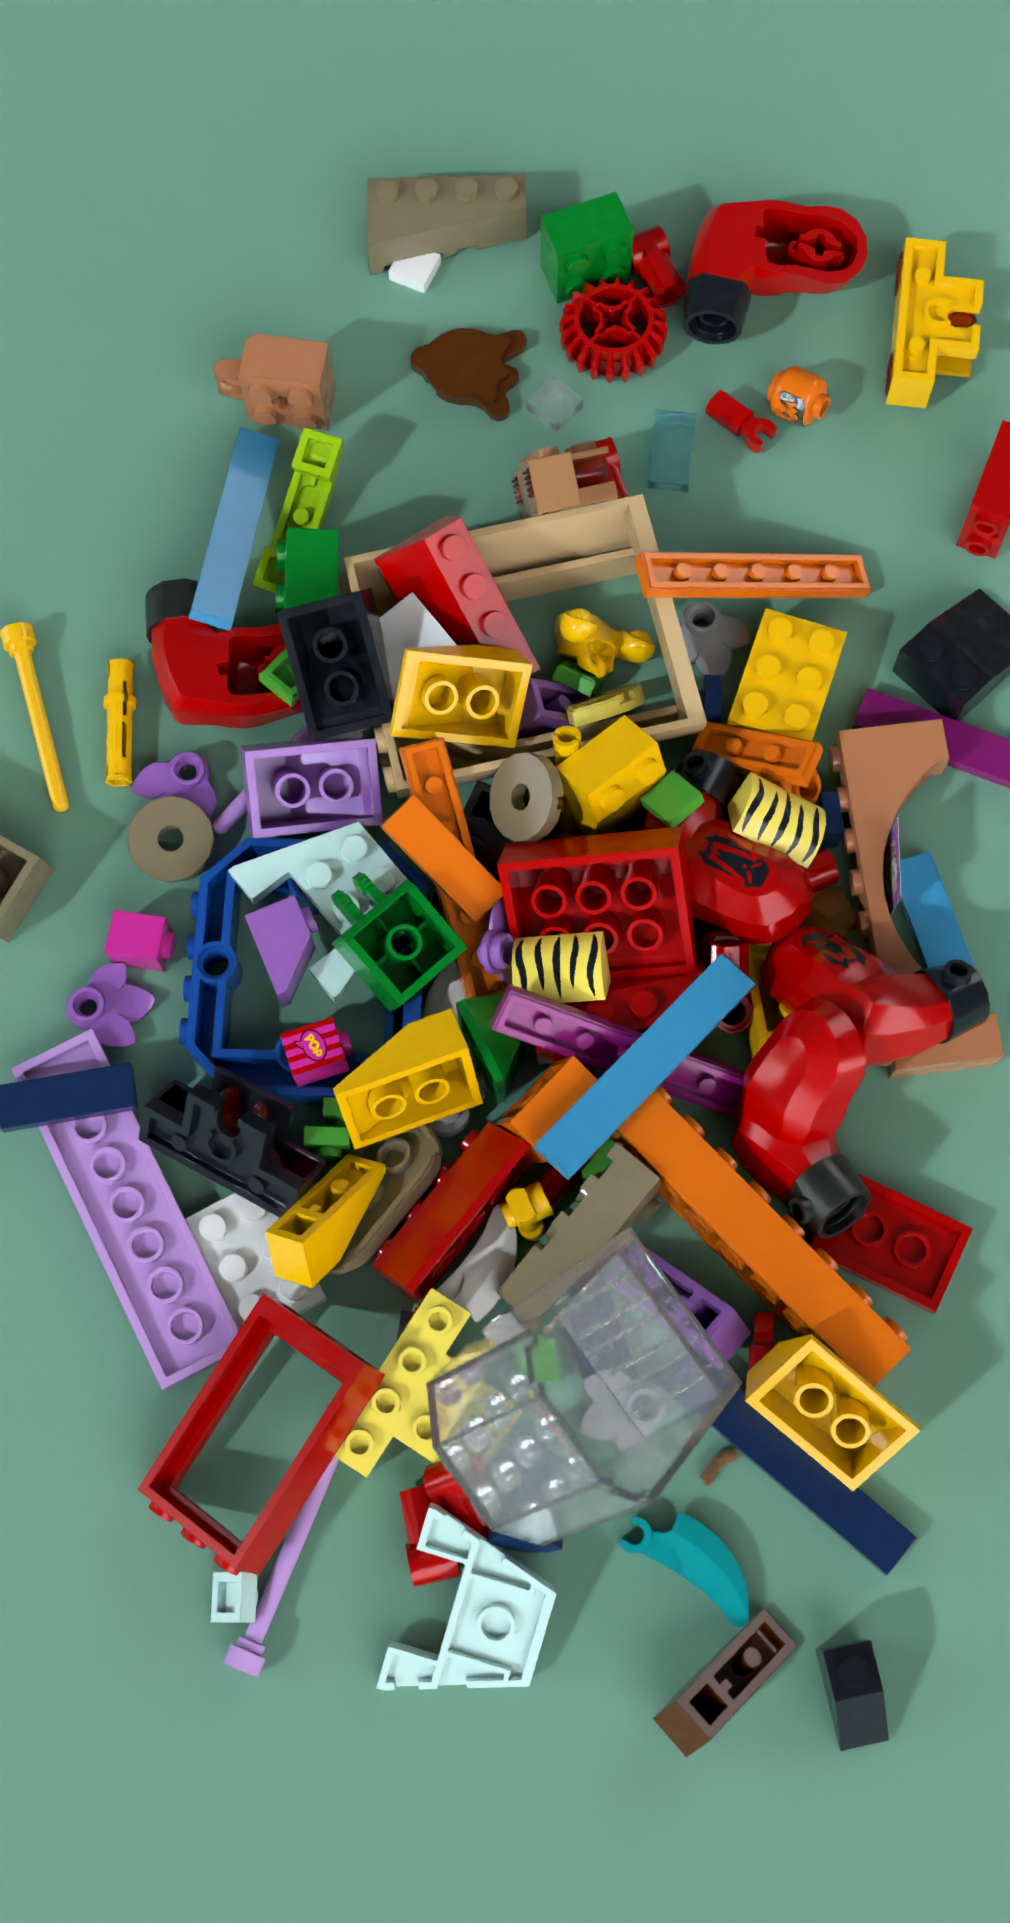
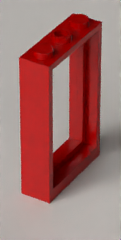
[137,1293,386,1575]

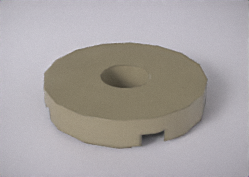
[490,752,563,842]
[127,796,216,883]

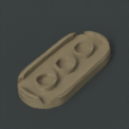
[326,1124,443,1275]

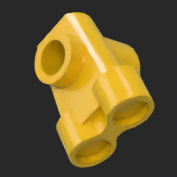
[499,1180,554,1241]

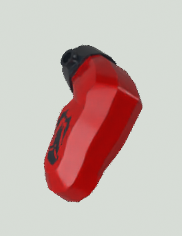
[760,926,990,1067]

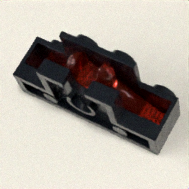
[138,1065,327,1218]

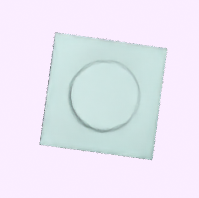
[211,1572,258,1623]

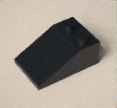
[276,587,394,741]
[892,588,1010,722]

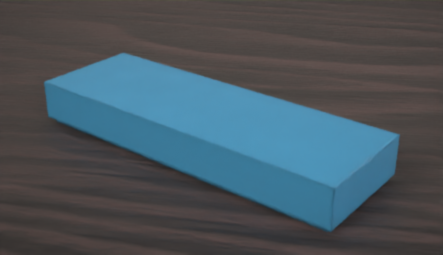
[899,852,975,969]

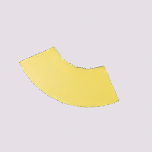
[566,683,645,727]

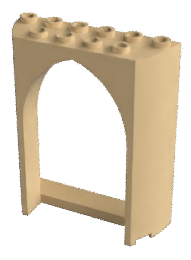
[339,494,707,799]

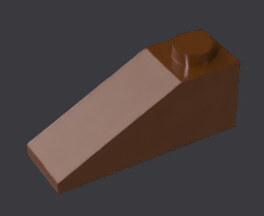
[653,1609,798,1758]

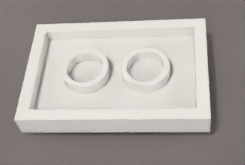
[185,1193,328,1330]

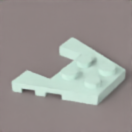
[228,822,408,1003]
[376,1502,557,1690]

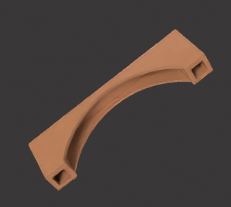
[828,719,1004,1078]

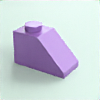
[517,678,596,739]
[244,895,319,1008]

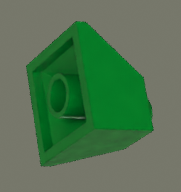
[456,993,526,1104]

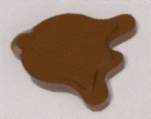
[411,328,527,421]

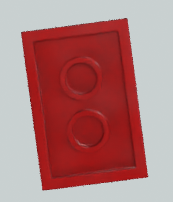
[809,1173,973,1314]

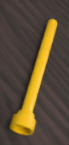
[0,622,69,813]

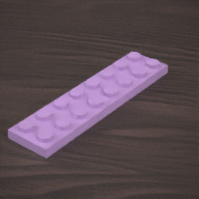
[11,1029,239,1392]

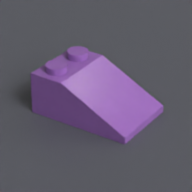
[240,737,383,839]

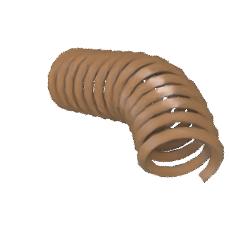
[700,1447,738,1486]

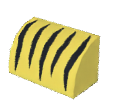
[727,772,826,869]
[512,931,611,1003]

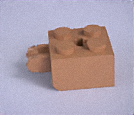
[213,333,336,430]

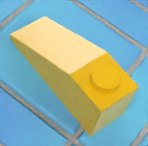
[265,1154,386,1288]

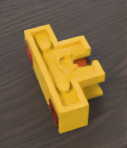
[885,237,984,408]

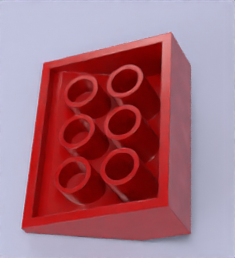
[497,826,697,979]

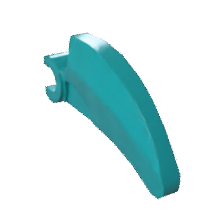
[619,1512,749,1627]

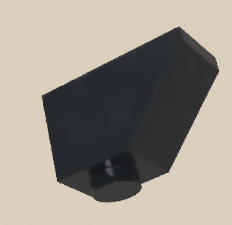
[816,1639,889,1751]

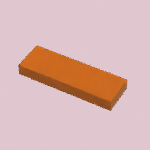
[691,721,824,787]
[380,795,503,923]

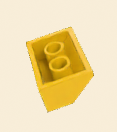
[745,1334,920,1491]

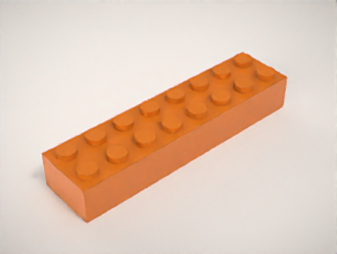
[608,1086,911,1387]

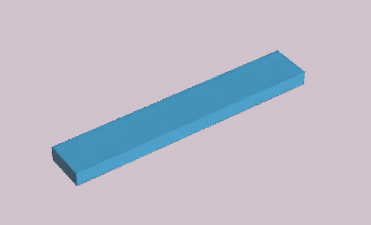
[189,426,279,631]
[534,953,755,1180]

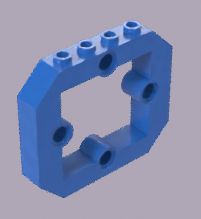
[179,838,430,1106]

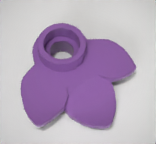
[131,751,217,830]
[477,898,514,986]
[66,963,156,1048]

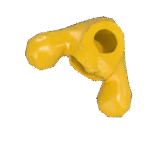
[553,608,656,679]

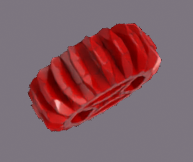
[559,276,668,383]

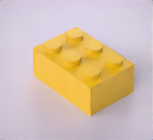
[727,608,848,741]

